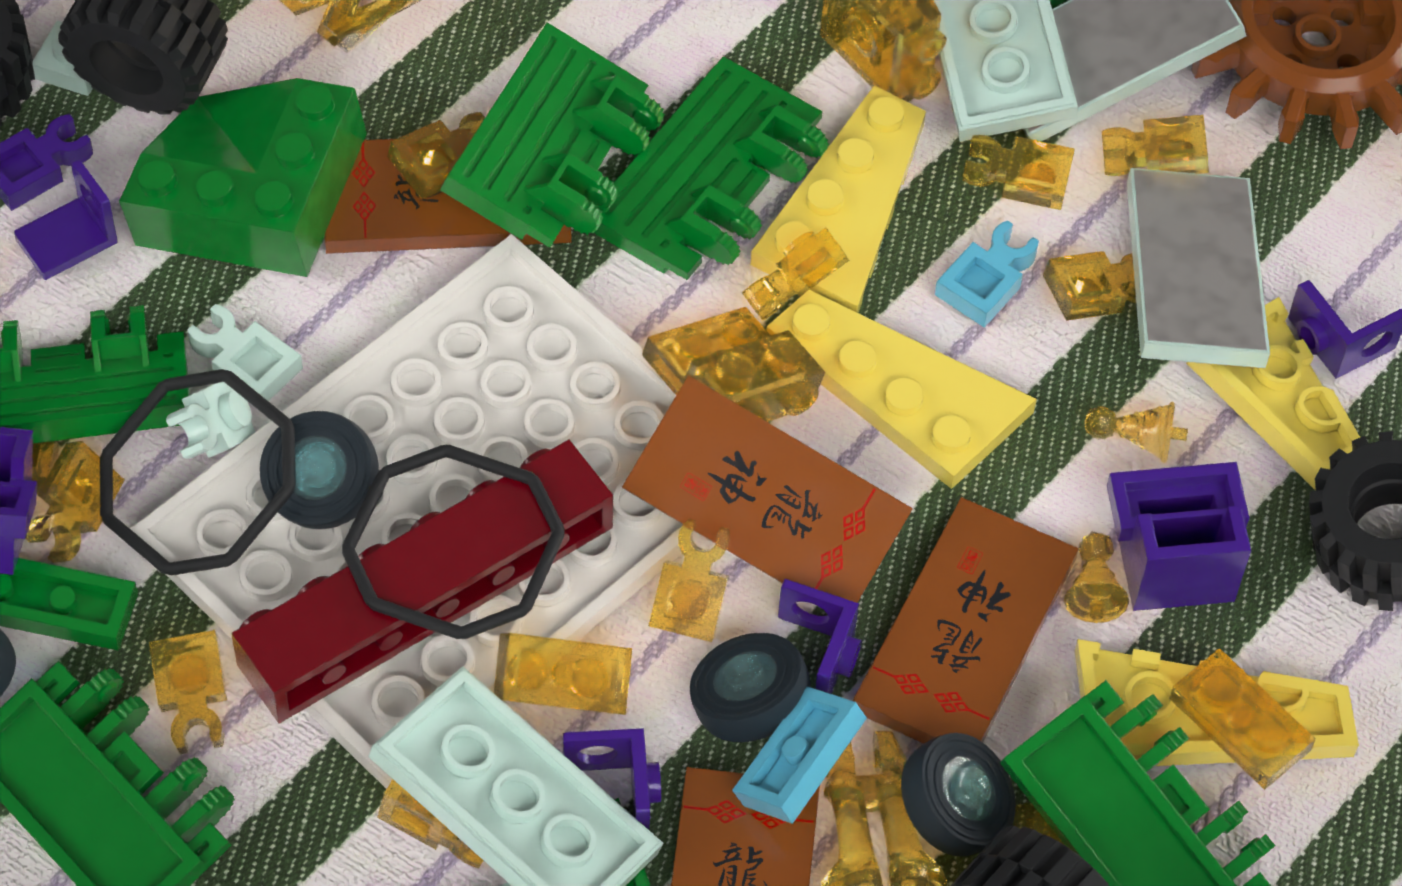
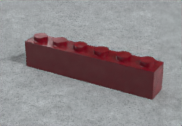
[231,439,613,724]

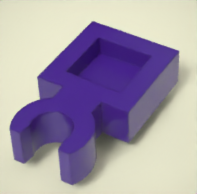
[0,114,93,211]

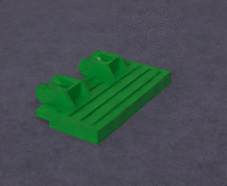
[440,22,665,248]
[594,56,829,280]
[0,305,190,444]
[0,661,235,886]
[1000,680,1276,886]

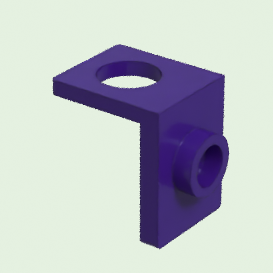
[14,159,118,280]
[1288,280,1402,379]
[778,579,862,694]
[563,728,661,830]

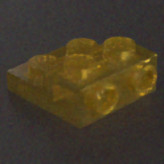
[820,0,947,102]
[642,307,825,422]

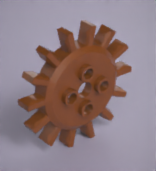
[1191,0,1402,149]

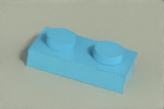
[732,686,867,824]

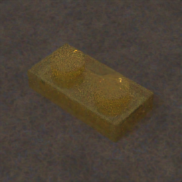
[494,633,632,715]
[1169,648,1316,790]

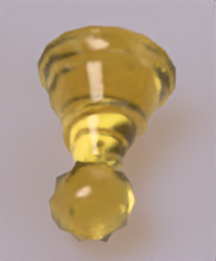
[1084,401,1188,463]
[1064,531,1130,623]

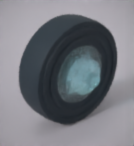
[260,411,379,530]
[690,633,811,742]
[901,733,1016,857]

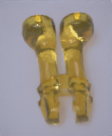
[820,731,948,886]

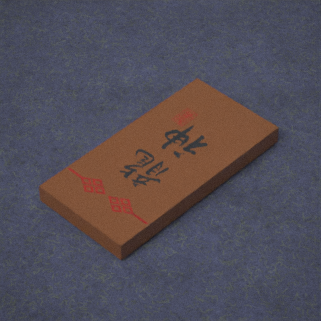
[325,135,572,254]
[622,375,913,603]
[853,497,1079,744]
[671,767,820,886]

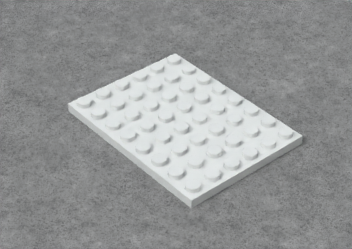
[131,234,702,796]

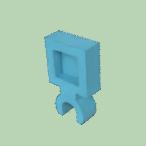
[935,220,1039,328]

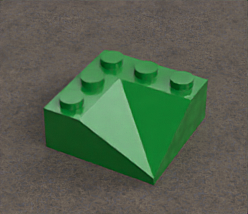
[119,78,367,277]

